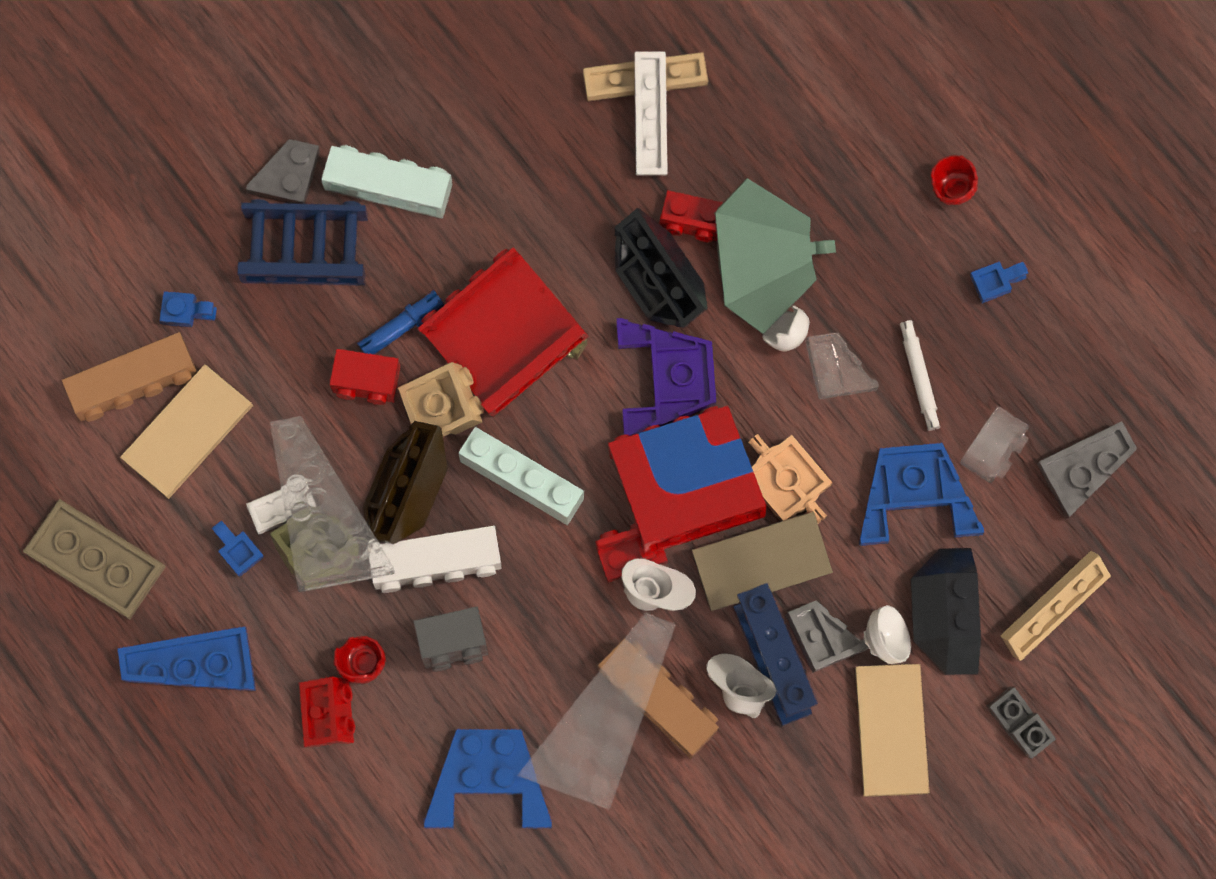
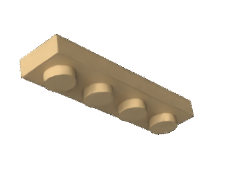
[583,52,708,101]
[1000,551,1111,661]

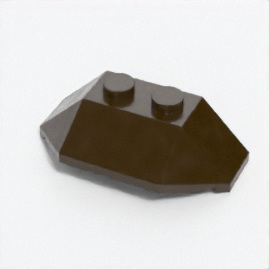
[363,421,448,545]

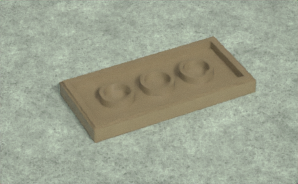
[23,499,166,620]
[692,511,833,611]

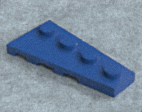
[118,626,256,691]

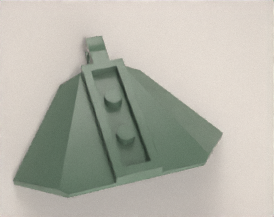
[715,178,836,334]

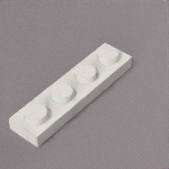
[634,52,667,176]

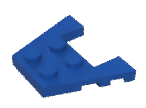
[859,443,984,546]
[424,729,552,829]

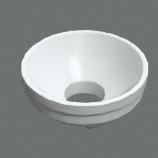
[864,605,911,664]

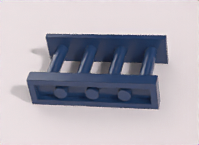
[238,199,368,286]
[733,583,818,726]

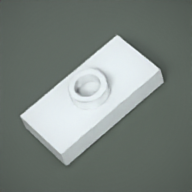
[246,480,318,534]

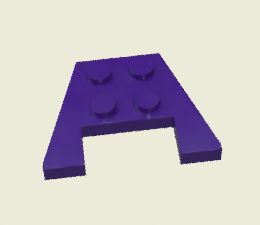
[616,318,716,436]

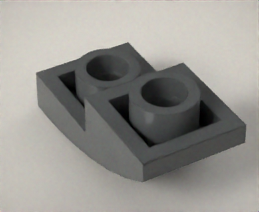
[986,686,1056,759]

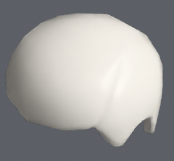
[762,306,810,352]

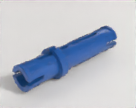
[357,290,444,355]

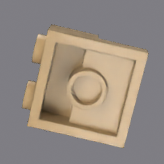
[398,362,484,437]

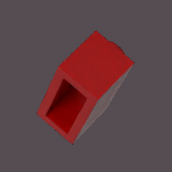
[330,349,401,405]

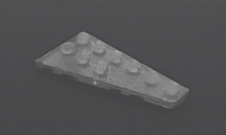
[270,416,395,592]
[517,613,676,809]

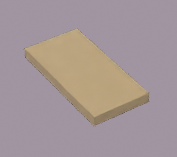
[120,365,253,499]
[855,664,929,797]

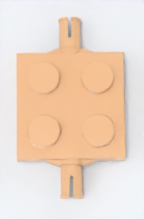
[748,434,832,524]

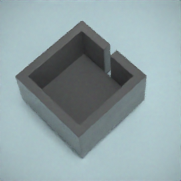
[414,606,489,672]

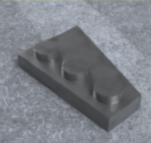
[1037,421,1137,520]

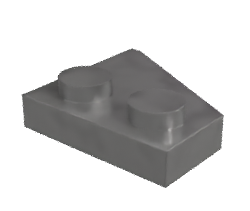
[246,139,320,204]
[785,601,869,673]

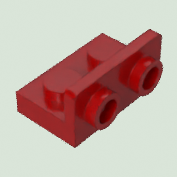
[659,190,723,243]
[595,523,668,583]
[299,677,355,748]

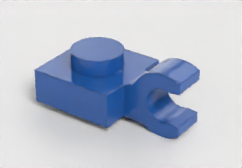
[970,261,1029,303]
[159,291,217,327]
[212,520,264,577]

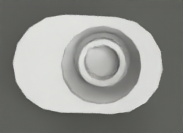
[621,559,696,611]
[706,654,776,718]

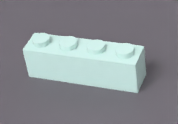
[321,145,452,219]
[458,427,584,526]

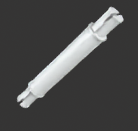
[900,320,941,431]

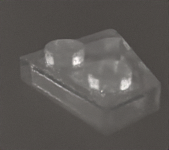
[805,332,879,399]

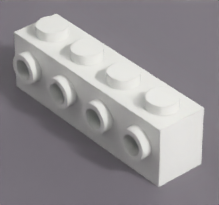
[368,526,502,593]

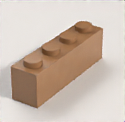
[62,332,197,422]
[598,638,719,759]

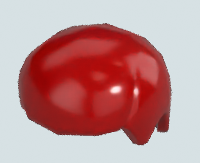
[931,155,978,205]
[334,636,386,685]

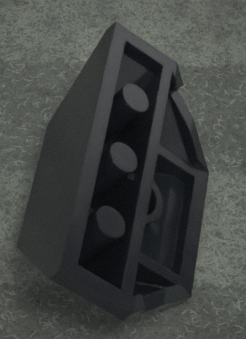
[615,208,708,328]
[910,548,981,675]

